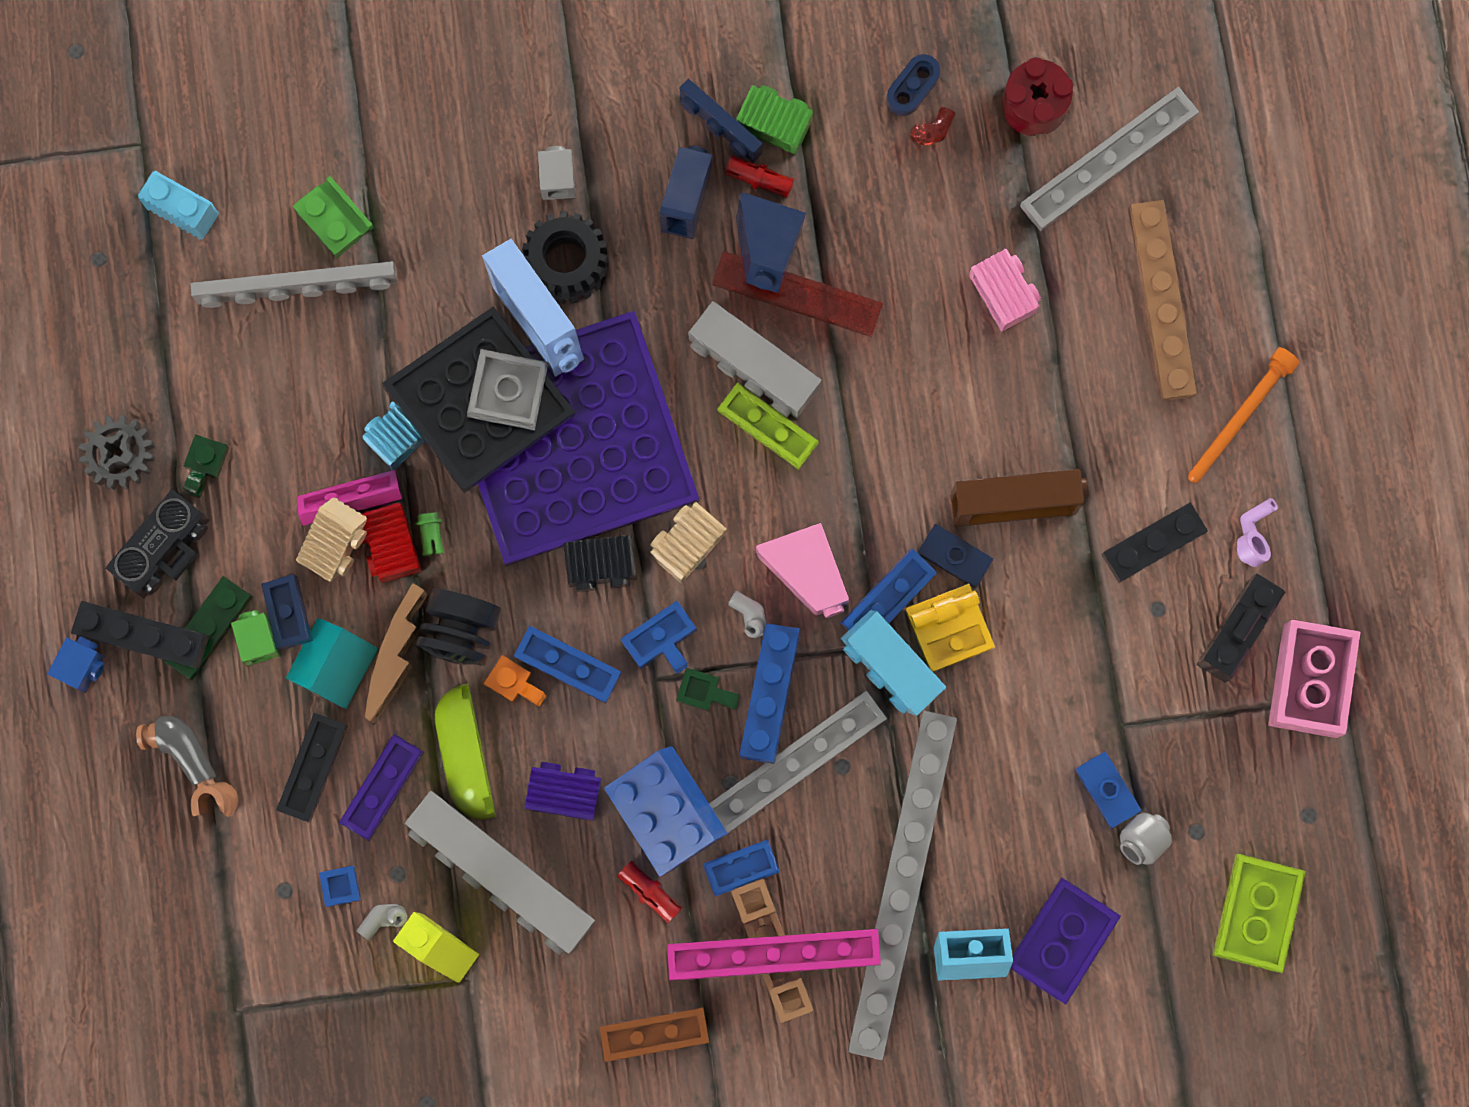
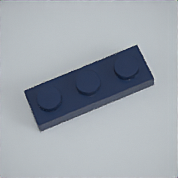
[679,78,762,163]

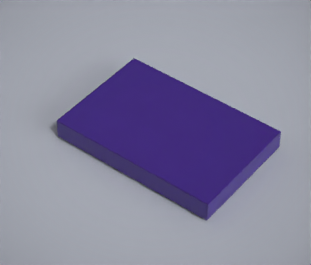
[1010,878,1121,1005]

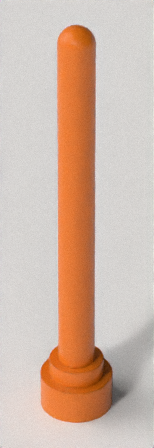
[1188,347,1300,483]

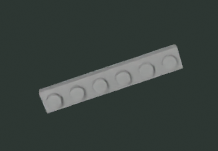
[1020,86,1199,232]
[190,261,398,308]
[709,691,887,841]

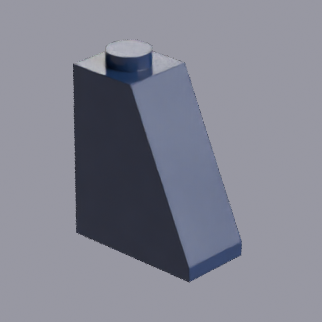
[660,146,712,239]
[736,192,806,293]

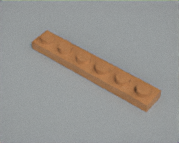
[1129,200,1197,401]

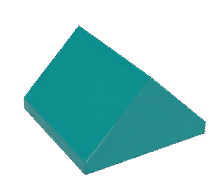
[286,618,379,710]

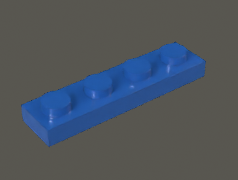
[740,623,801,764]

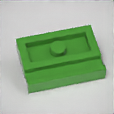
[293,176,374,258]

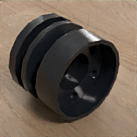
[415,588,501,666]

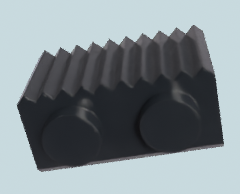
[563,535,637,592]

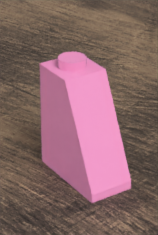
[756,523,849,618]

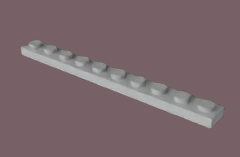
[848,710,957,1060]

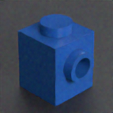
[47,636,105,693]

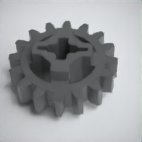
[79,415,156,490]

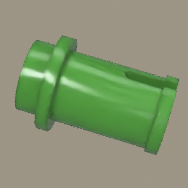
[415,512,445,557]

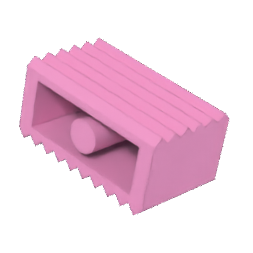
[969,249,1041,332]

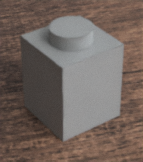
[538,146,576,200]

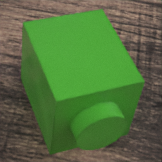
[231,610,281,666]

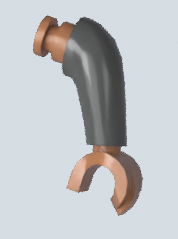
[136,715,239,817]

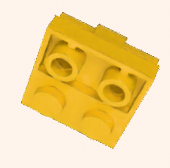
[905,584,995,672]

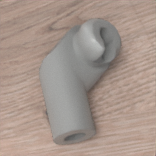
[728,590,767,638]
[356,904,408,941]

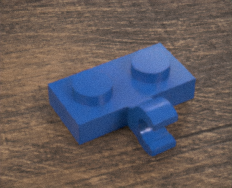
[621,601,697,674]

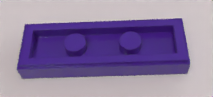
[339,734,424,841]

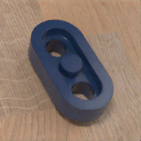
[887,54,940,116]

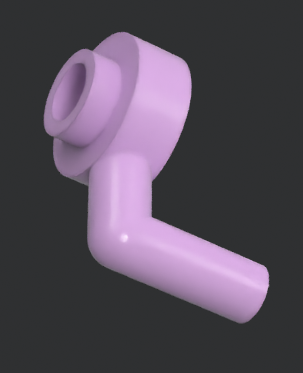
[1237,498,1278,567]

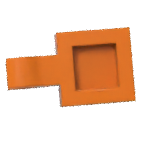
[484,655,547,707]

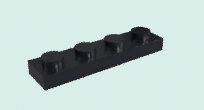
[71,601,209,669]

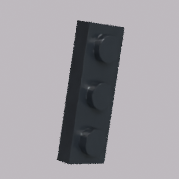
[1101,502,1208,583]
[276,713,348,823]

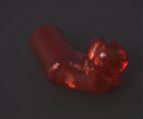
[910,107,955,146]

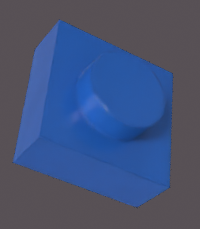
[319,865,362,907]

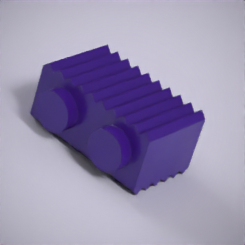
[525,762,602,821]

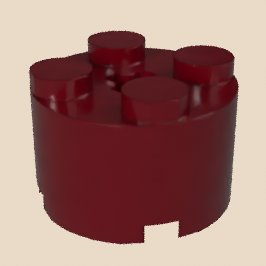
[1002,57,1073,136]

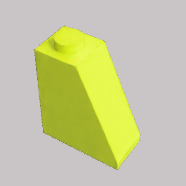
[393,912,480,983]

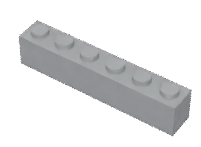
[404,790,597,955]

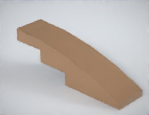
[365,583,428,724]

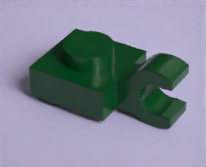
[183,434,229,498]
[676,668,740,712]

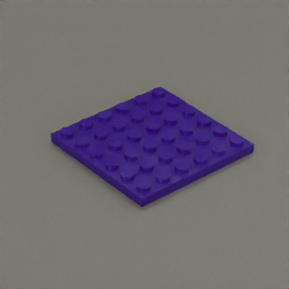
[478,311,700,566]

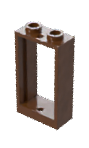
[950,469,1089,527]

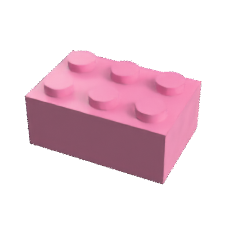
[1268,620,1360,738]

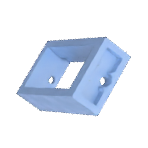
[482,239,584,377]

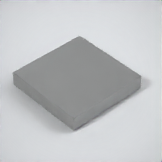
[467,349,548,430]

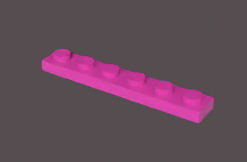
[667,929,881,981]

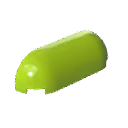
[434,683,496,820]

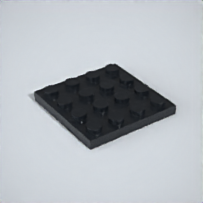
[382,307,575,494]

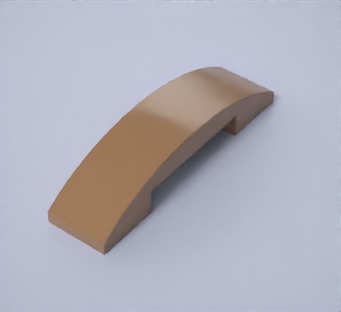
[731,878,814,1024]

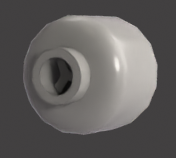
[1120,813,1172,865]

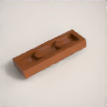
[599,1007,709,1062]

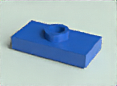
[1075,751,1142,829]
[703,839,780,897]

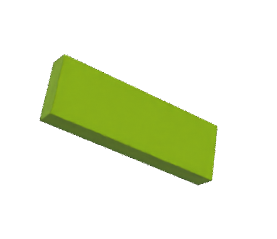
[717,382,819,470]

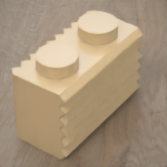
[296,498,367,582]
[650,502,727,584]

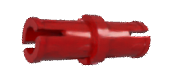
[725,155,795,199]
[617,860,683,924]

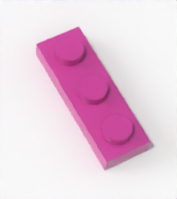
[297,470,402,526]

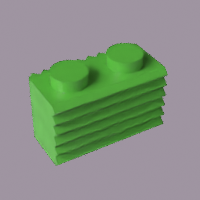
[736,85,813,155]

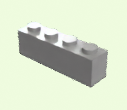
[688,301,822,419]

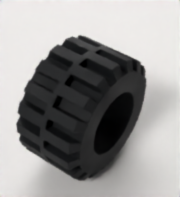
[522,211,609,304]

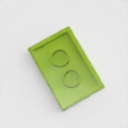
[1212,854,1306,973]

